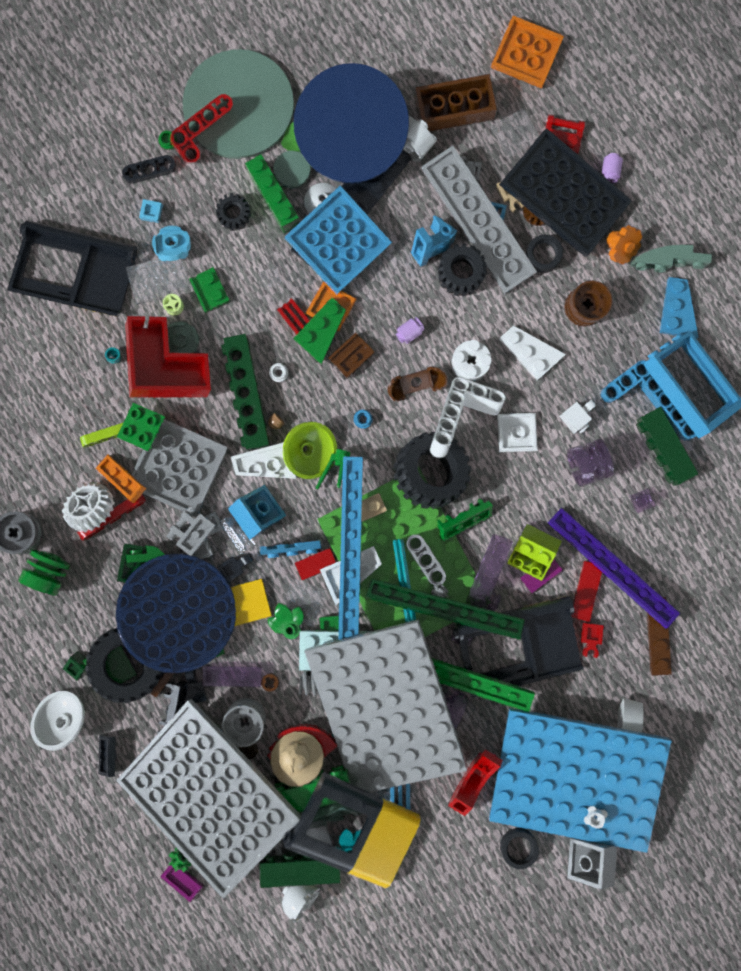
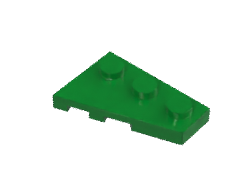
[293,297,346,365]

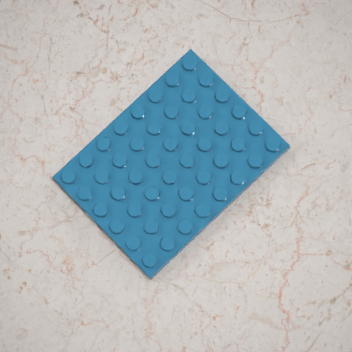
[489,707,671,853]

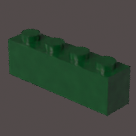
[636,407,698,486]
[259,852,340,888]

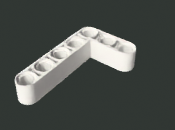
[430,378,506,458]

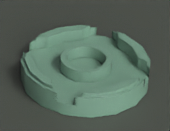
[273,151,311,189]
[167,321,199,353]

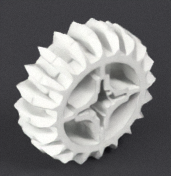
[62,482,115,533]

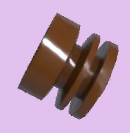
[564,280,612,327]

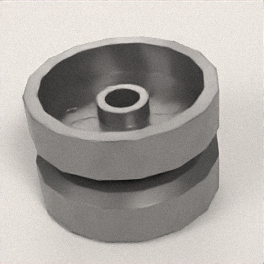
[0,511,44,554]

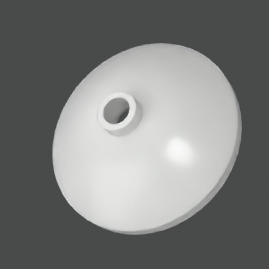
[31,691,85,751]

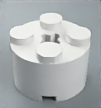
[404,116,437,162]
[451,340,491,382]

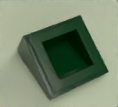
[62,651,86,681]

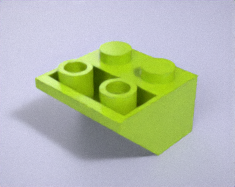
[507,524,562,581]

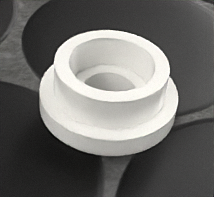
[269,363,288,382]

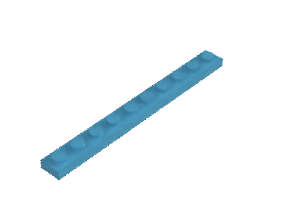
[338,457,363,640]

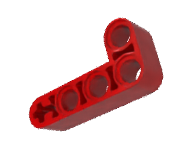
[170,94,233,164]

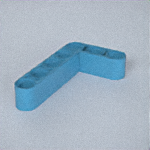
[601,360,696,440]

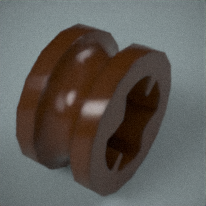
[261,673,279,692]

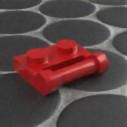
[545,114,585,154]

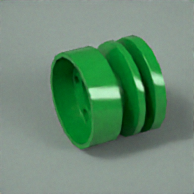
[18,549,71,596]

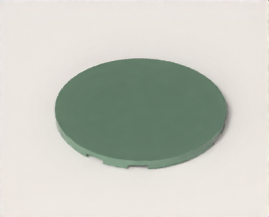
[183,49,294,159]

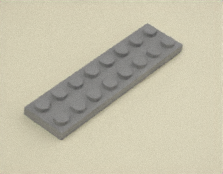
[421,146,537,294]

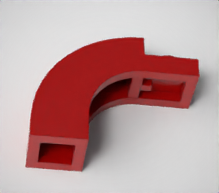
[267,724,337,760]
[448,750,503,816]

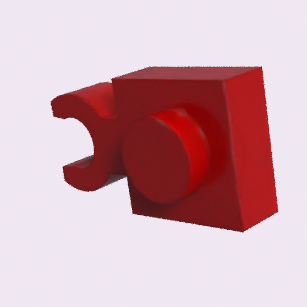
[581,623,604,658]

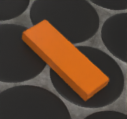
[96,454,147,503]

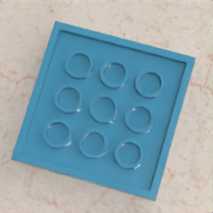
[285,186,392,295]

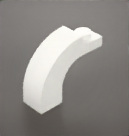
[617,698,643,733]

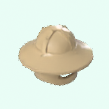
[271,732,324,786]

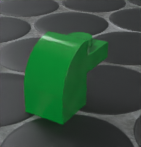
[126,545,165,563]

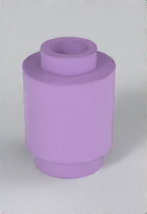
[601,153,623,184]
[396,317,425,344]

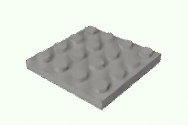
[131,419,229,517]

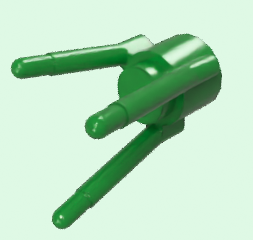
[315,449,351,489]

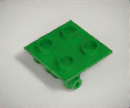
[117,403,165,452]

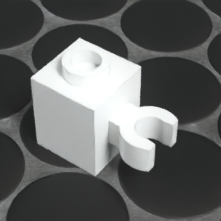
[559,400,596,433]

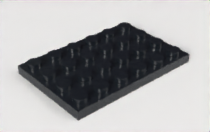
[499,128,632,258]

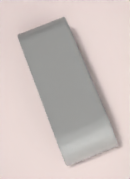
[406,535,446,585]

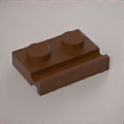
[328,332,375,379]

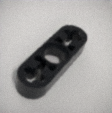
[122,155,176,184]

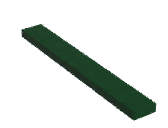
[366,578,525,640]

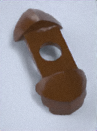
[387,367,448,402]

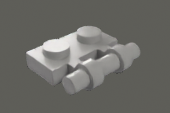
[166,506,216,556]

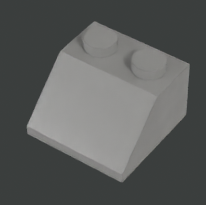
[567,838,617,890]

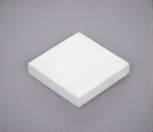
[497,413,538,452]

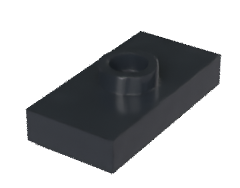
[98,734,117,777]

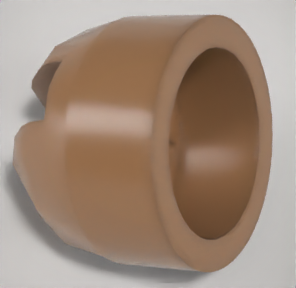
[268,413,285,429]

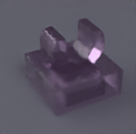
[629,488,656,513]

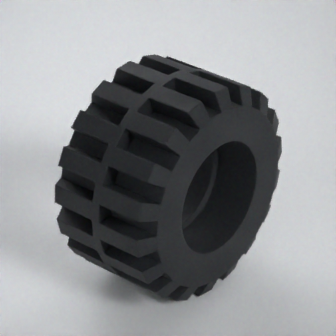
[438,244,487,296]

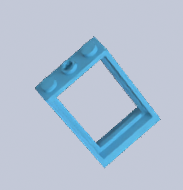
[643,331,741,439]

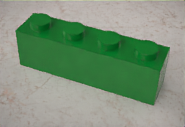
[245,154,300,234]

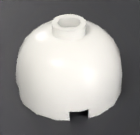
[282,885,320,923]

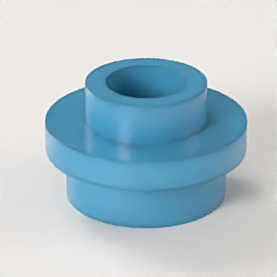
[354,410,373,429]

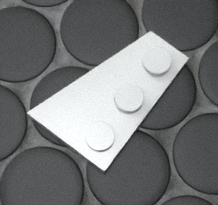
[320,546,381,605]

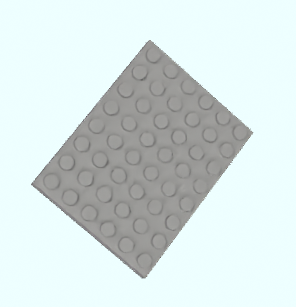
[304,620,468,792]
[116,699,301,899]

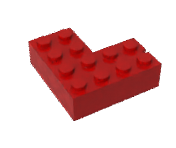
[125,316,211,398]

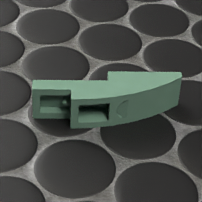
[630,245,712,273]

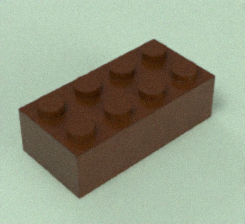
[415,74,497,131]

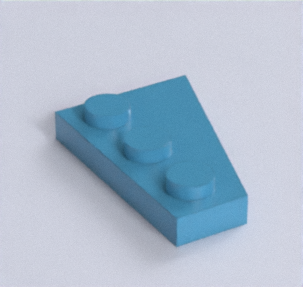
[260,541,322,558]

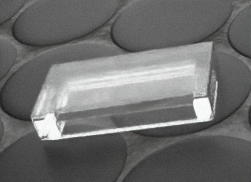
[220,515,256,554]

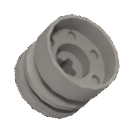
[222,698,266,747]

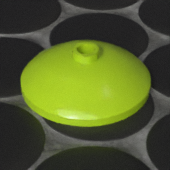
[282,421,337,479]

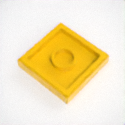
[231,579,272,626]

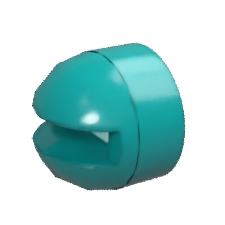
[105,347,121,364]

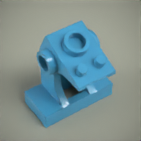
[411,216,457,267]

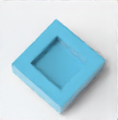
[139,199,163,223]

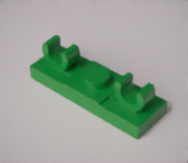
[437,498,493,542]

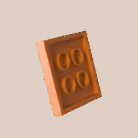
[491,16,564,89]

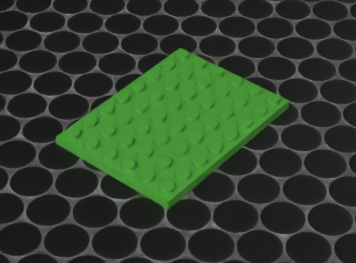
[317,467,491,637]

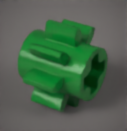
[169,847,192,872]

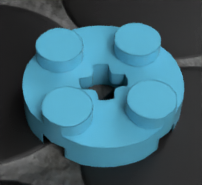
[152,226,191,261]

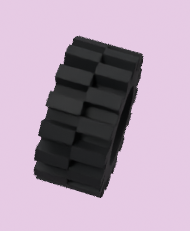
[216,193,251,231]

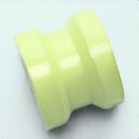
[163,294,184,316]

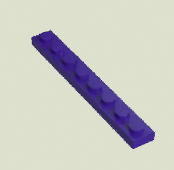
[548,508,680,629]

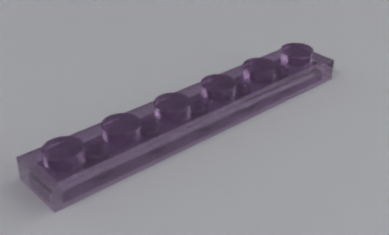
[450,533,513,647]

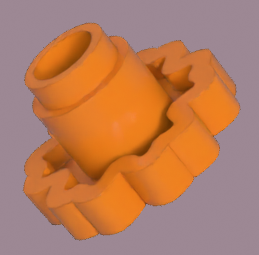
[606,225,642,265]

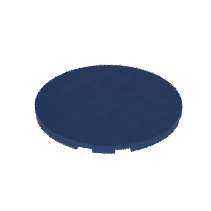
[294,63,409,184]
[116,554,236,673]

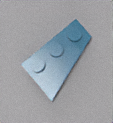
[660,277,699,339]

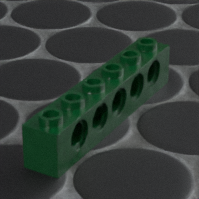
[221,333,270,451]

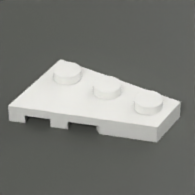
[499,325,566,380]
[231,442,297,479]

